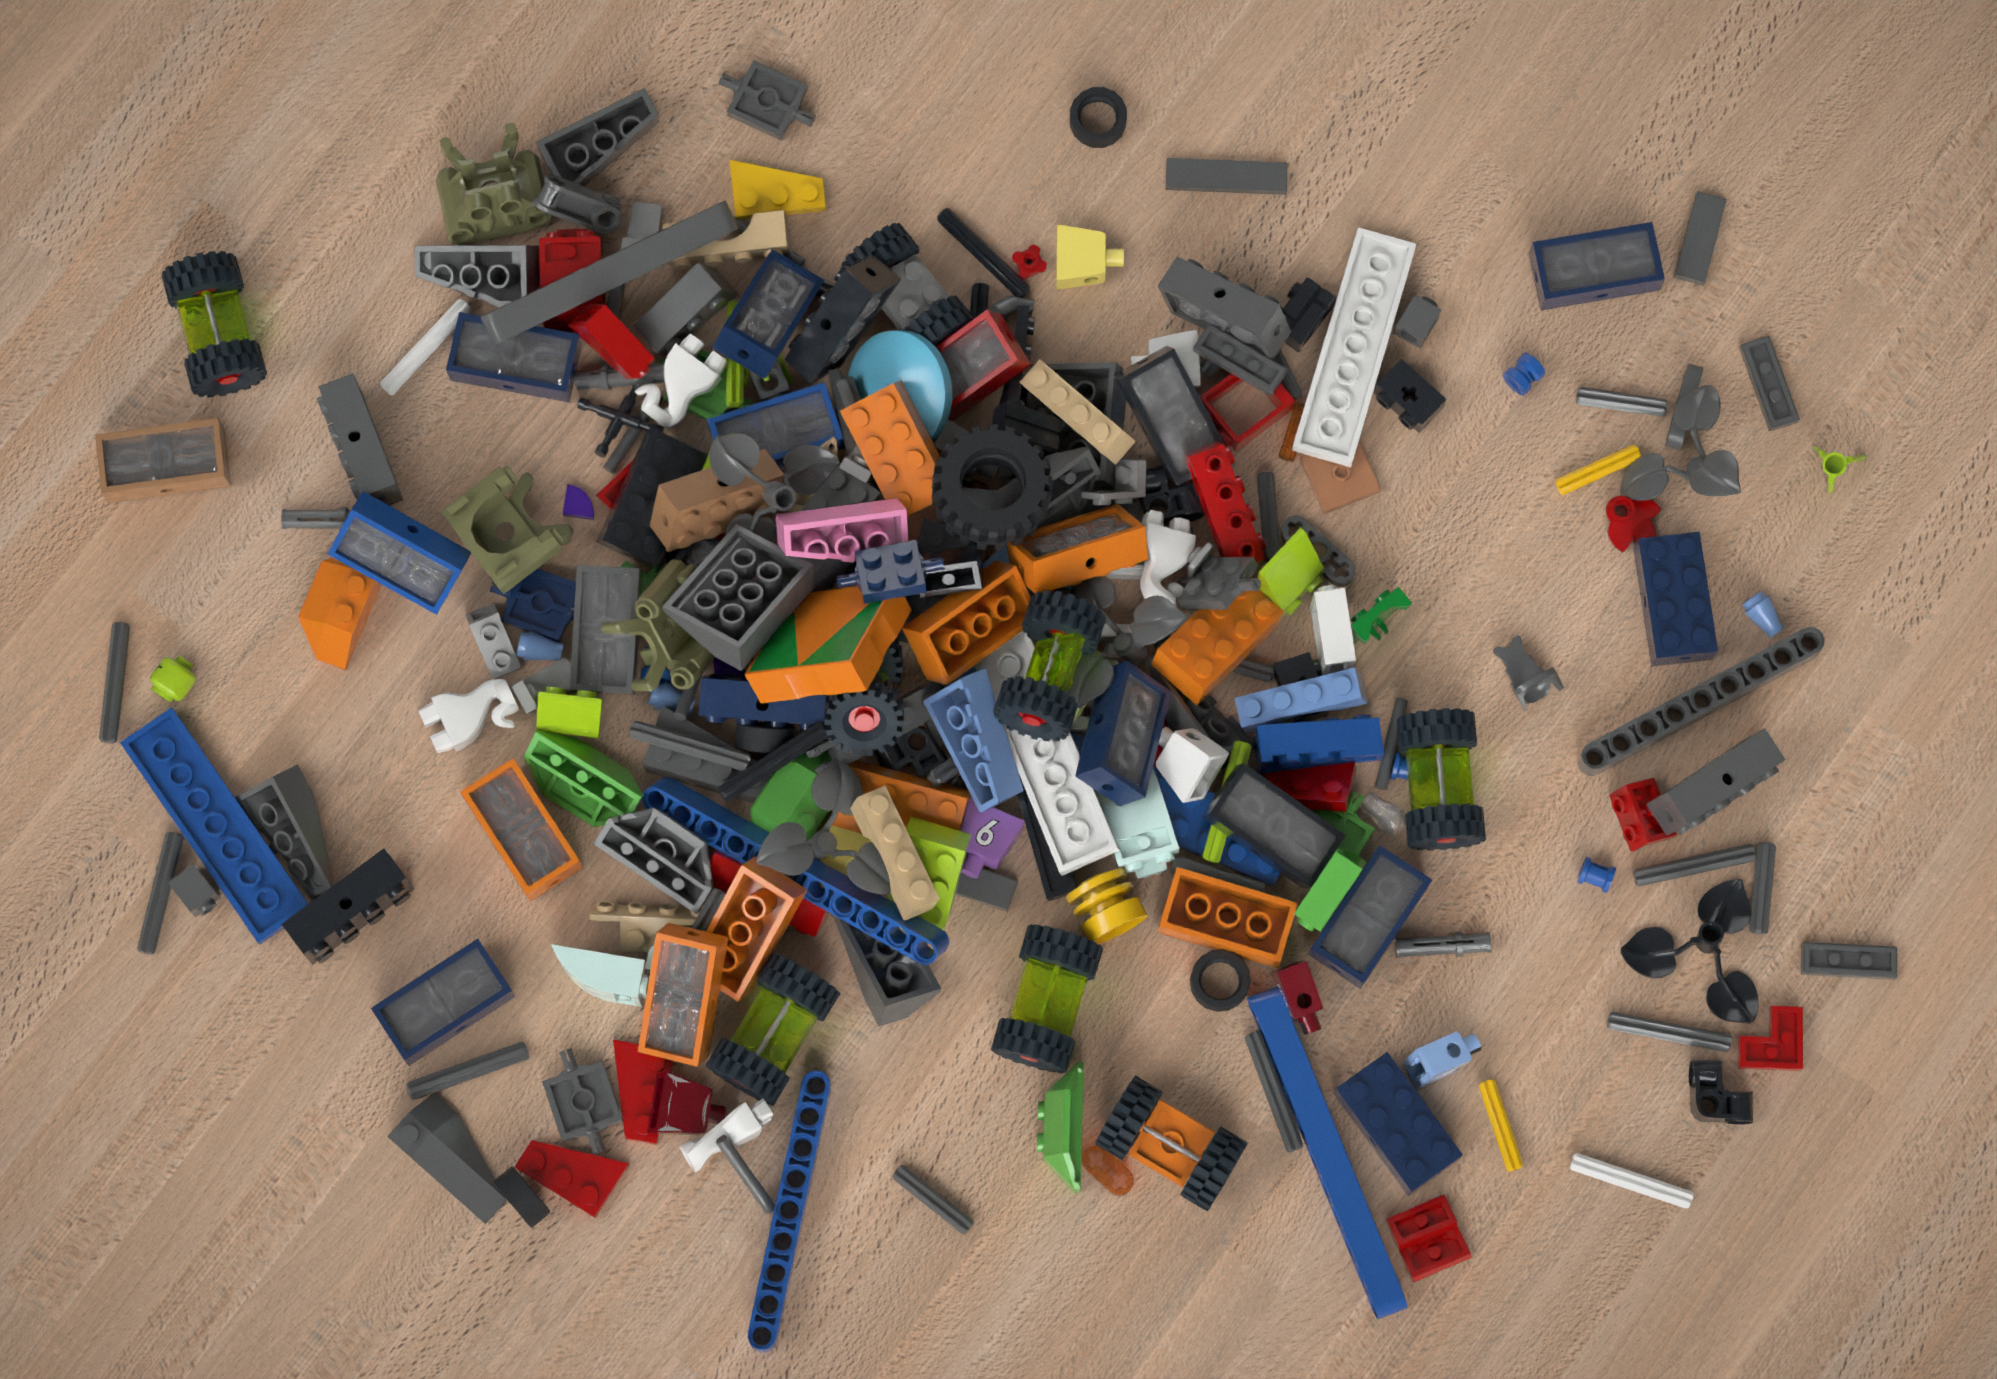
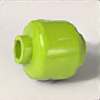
[150,656,196,703]

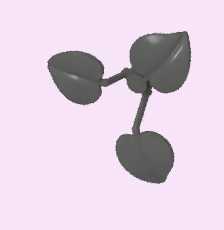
[1620,385,1741,501]
[710,433,840,543]
[1067,576,1187,709]
[757,761,891,895]

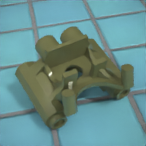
[436,123,552,246]
[441,465,573,594]
[601,559,715,691]

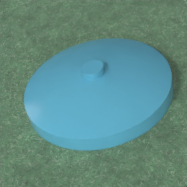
[848,330,952,441]

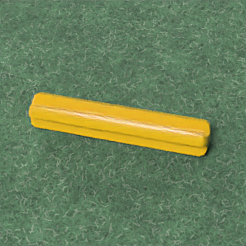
[1555,444,1641,495]
[1479,1079,1523,1172]

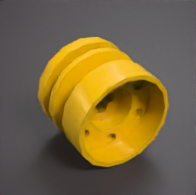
[1066,868,1148,944]

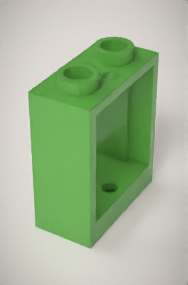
[1294,844,1367,932]

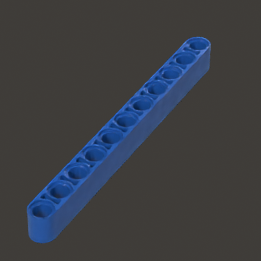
[642,777,949,965]
[1247,986,1408,1320]

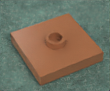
[1300,441,1381,514]

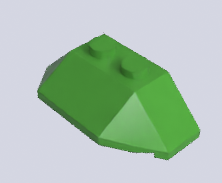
[523,730,643,827]
[750,750,832,839]
[1037,1062,1084,1193]

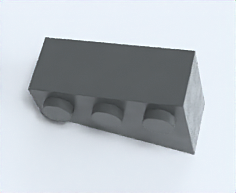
[633,262,739,355]

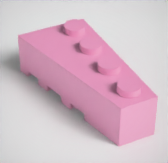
[776,498,908,563]

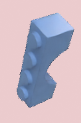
[1235,668,1368,733]

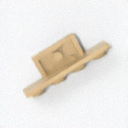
[589,900,704,953]

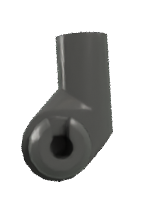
[991,296,1034,322]

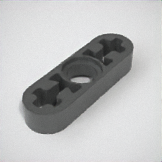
[1665,363,1703,450]
[1281,516,1355,587]

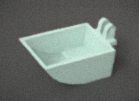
[1094,769,1179,879]
[551,944,654,1007]

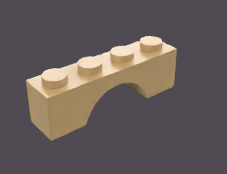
[663,210,790,270]
[1020,359,1136,465]
[850,786,940,921]

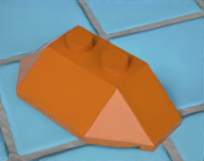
[298,557,382,671]

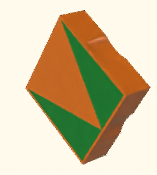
[745,586,912,703]

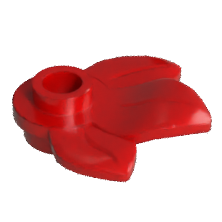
[1606,495,1661,552]

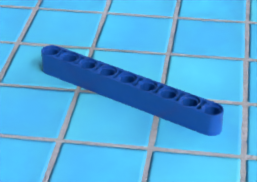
[748,1071,831,1353]

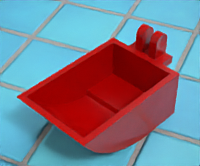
[539,228,605,333]

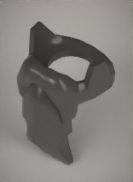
[1493,635,1564,711]

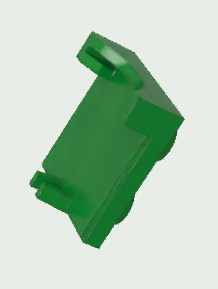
[1350,587,1412,644]

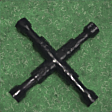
[577,384,664,458]

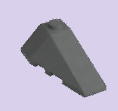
[414,245,540,307]

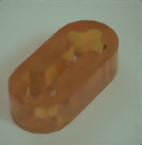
[1082,1145,1134,1197]

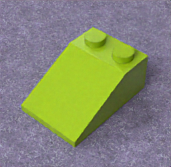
[1257,528,1324,619]

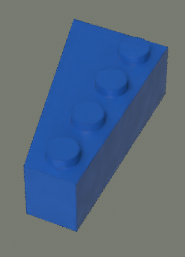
[1253,714,1384,774]

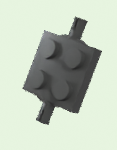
[719,61,816,140]
[1177,557,1261,610]
[542,1048,623,1154]

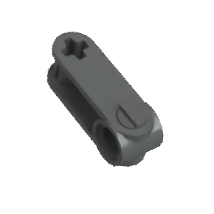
[532,174,622,234]

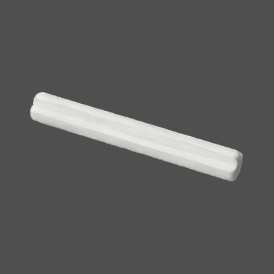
[380,299,471,395]
[1570,1153,1694,1208]

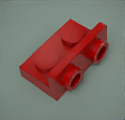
[1609,778,1677,852]

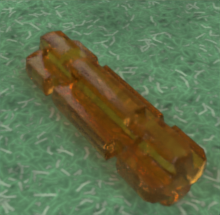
[1279,402,1305,462]

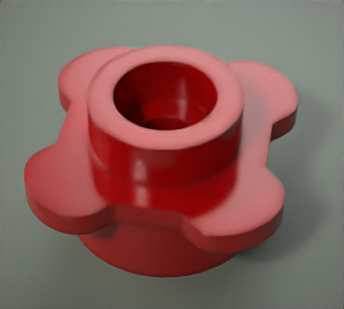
[1012,245,1047,279]

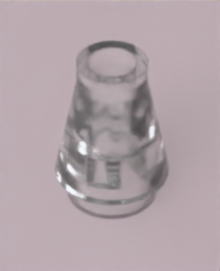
[1361,793,1405,837]

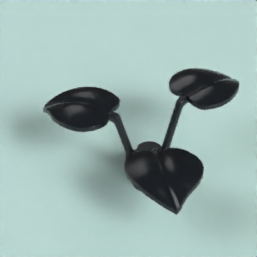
[1620,879,1759,1024]

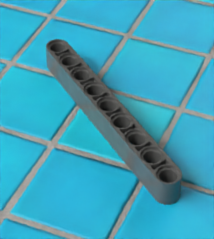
[480,200,739,345]
[1577,627,1825,776]

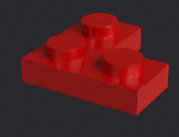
[1738,1006,1803,1071]

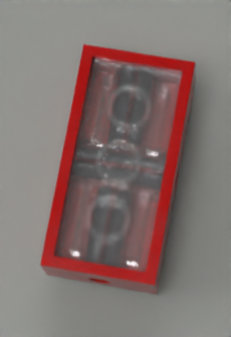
[936,309,1031,422]

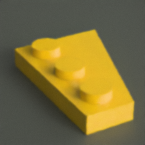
[729,160,826,220]

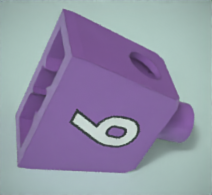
[961,798,1025,879]

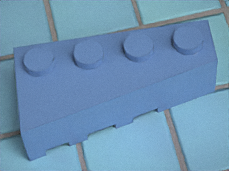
[923,668,1024,813]

